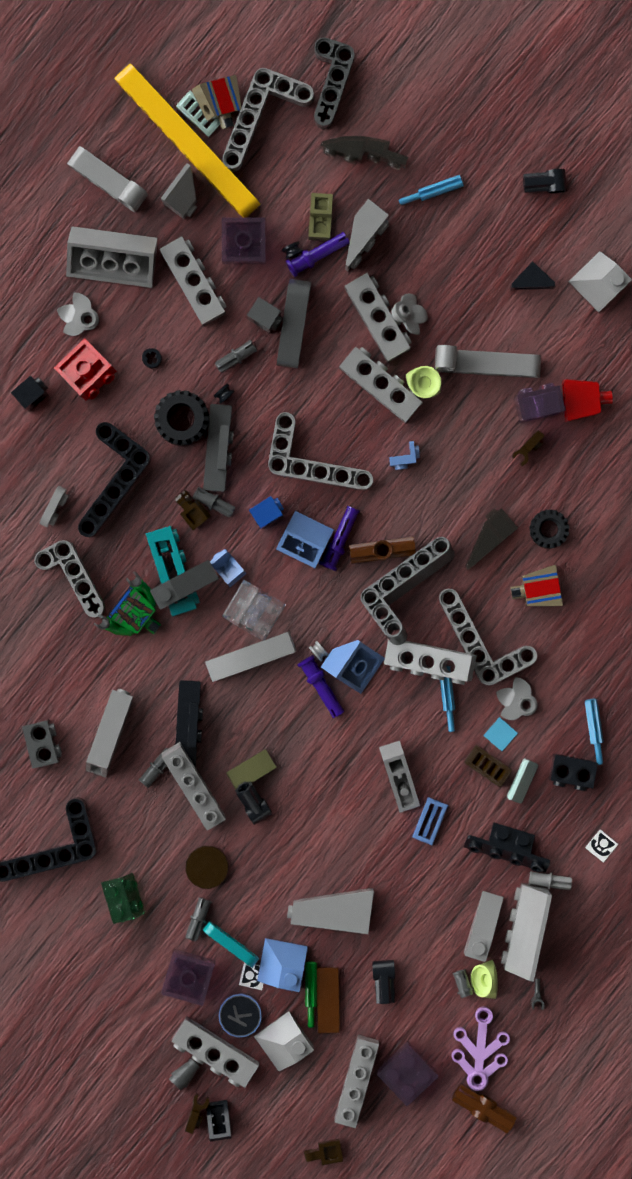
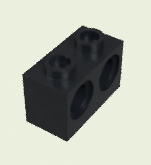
[11,375,49,412]
[549,754,598,791]

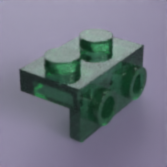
[101,873,145,924]

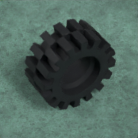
[529,509,570,549]

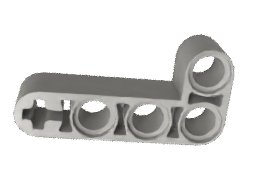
[67,146,148,213]
[34,540,105,617]

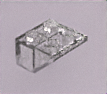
[222,580,286,641]

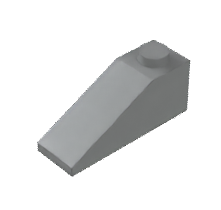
[379,741,420,812]
[463,891,503,962]

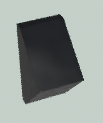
[510,261,555,290]
[206,1100,232,1142]

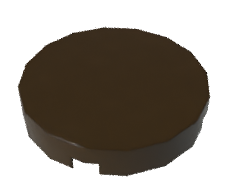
[185,845,228,889]

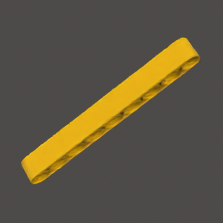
[114,64,261,219]

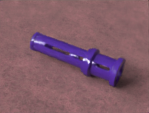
[285,232,350,278]
[319,506,360,572]
[297,655,344,718]

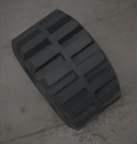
[154,390,209,446]

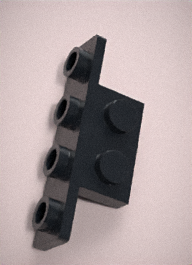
[175,680,203,767]
[463,822,551,872]

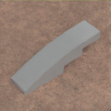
[205,631,297,682]

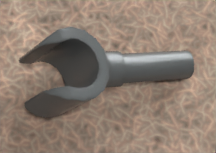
[531,979,545,1010]

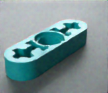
[203,921,259,968]

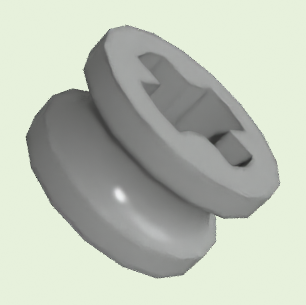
[309,641,329,662]

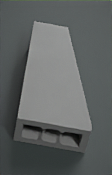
[86,689,133,778]
[287,888,374,934]

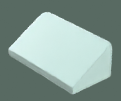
[507,758,538,803]

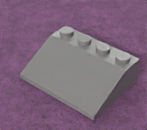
[501,883,552,982]

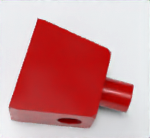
[562,379,613,422]

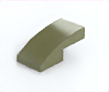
[308,193,333,241]
[226,749,277,790]

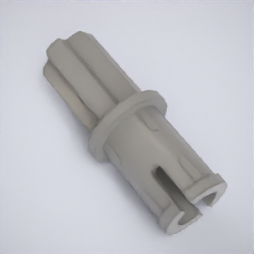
[528,871,572,890]

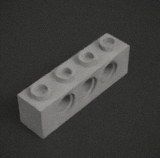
[159,236,227,327]
[344,273,412,363]
[339,347,422,423]
[384,639,477,685]
[161,742,226,831]
[171,1016,259,1088]
[335,1035,379,1128]

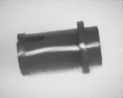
[452,969,474,998]

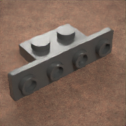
[203,404,234,492]

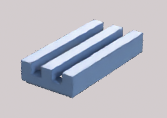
[412,797,448,845]

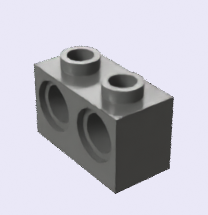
[247,297,282,333]
[22,720,62,769]

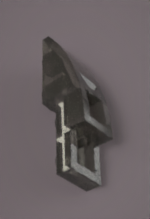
[320,136,408,170]

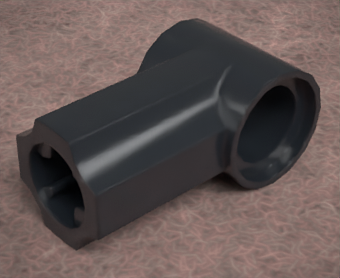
[523,169,567,194]
[235,781,273,825]
[372,960,395,1004]

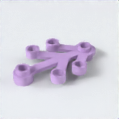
[451,1006,510,1091]

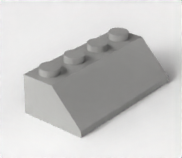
[66,226,158,288]

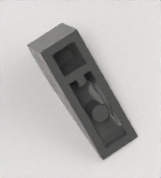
[150,560,219,610]

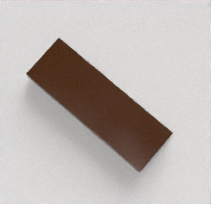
[317,967,340,1033]

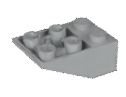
[345,199,389,271]

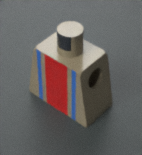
[192,75,241,130]
[510,565,563,606]

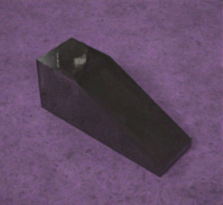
[465,508,518,570]

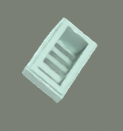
[176,90,220,137]

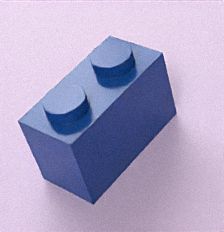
[249,496,284,529]

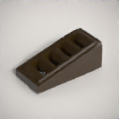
[464,745,512,787]

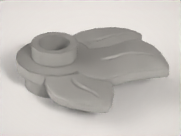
[57,293,99,336]
[391,293,428,335]
[496,677,537,720]

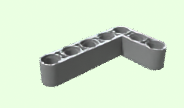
[223,68,314,172]
[435,345,541,378]
[268,412,373,490]
[439,589,537,685]

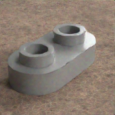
[39,486,69,528]

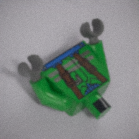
[94,571,161,636]

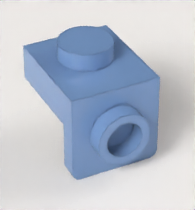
[389,441,420,470]
[210,549,247,587]

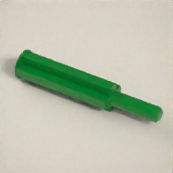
[305,961,318,1028]

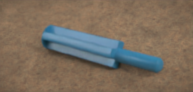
[399,175,463,205]
[440,666,455,732]
[585,699,603,765]

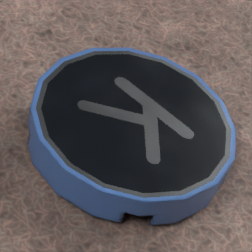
[219,993,262,1037]

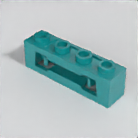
[146,526,200,616]

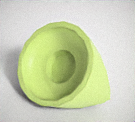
[406,366,441,398]
[470,960,498,999]

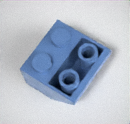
[276,511,334,568]

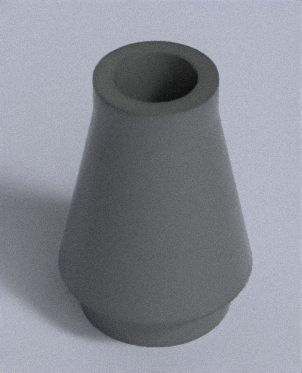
[169,1058,200,1091]

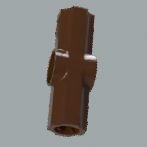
[349,536,416,564]
[452,1084,517,1134]

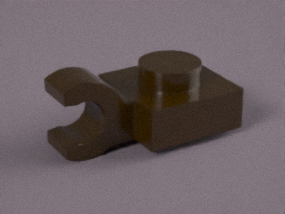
[512,430,545,466]
[175,490,211,531]
[185,1093,210,1134]
[304,1139,343,1165]

